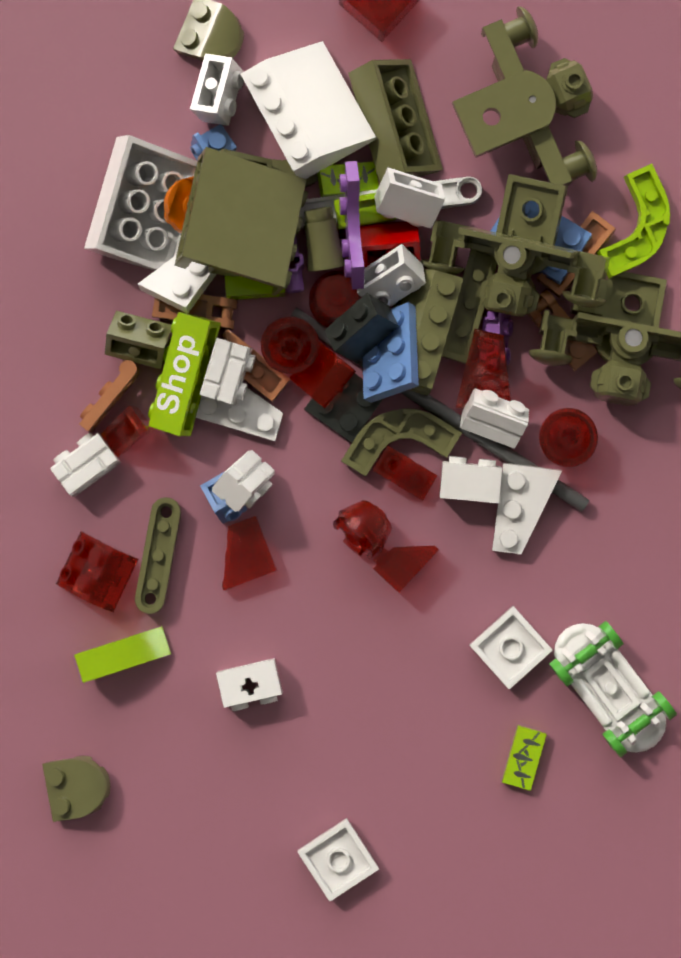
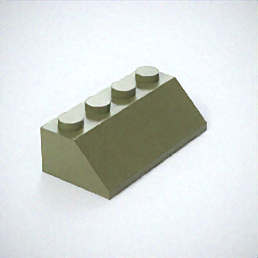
[348,59,443,183]
[393,269,464,396]

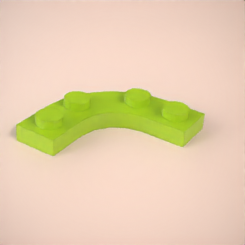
[597,164,670,279]

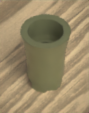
[304,206,346,271]

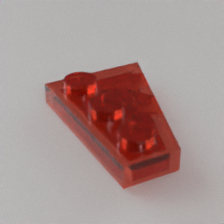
[455,329,512,409]

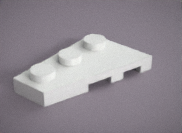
[138,256,216,314]
[196,388,283,442]
[492,463,562,554]

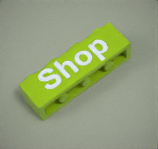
[148,312,221,436]

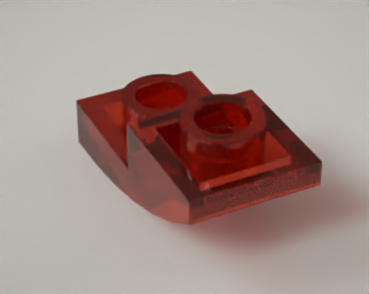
[373,445,438,501]

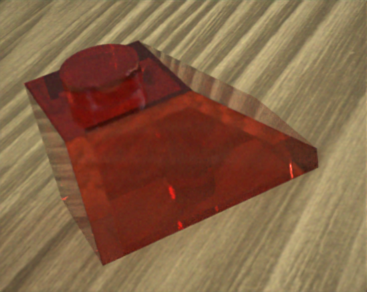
[373,545,439,593]

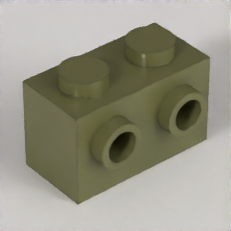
[104,311,172,369]

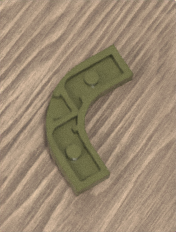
[341,408,462,477]

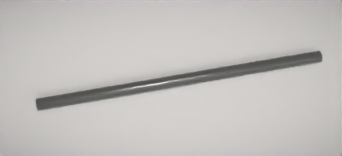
[289,307,589,512]

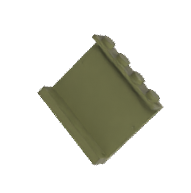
[174,147,308,296]

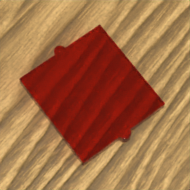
[290,342,356,408]

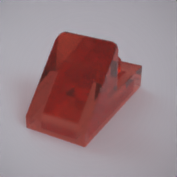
[101,406,154,458]

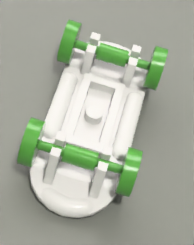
[549,621,677,758]

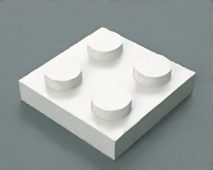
[469,606,553,689]
[297,818,379,902]

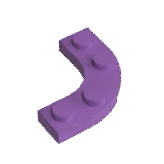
[339,161,364,289]

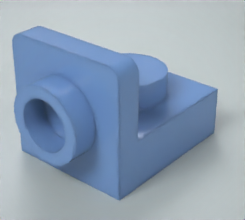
[190,124,237,160]
[200,472,247,524]

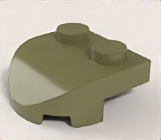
[173,0,244,62]
[42,755,110,822]

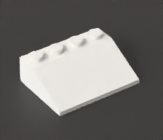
[241,41,377,179]
[84,135,197,271]

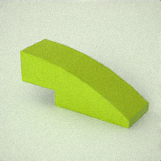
[74,626,171,683]

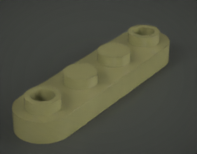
[135,497,181,614]

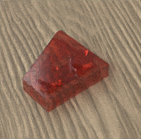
[222,516,277,590]

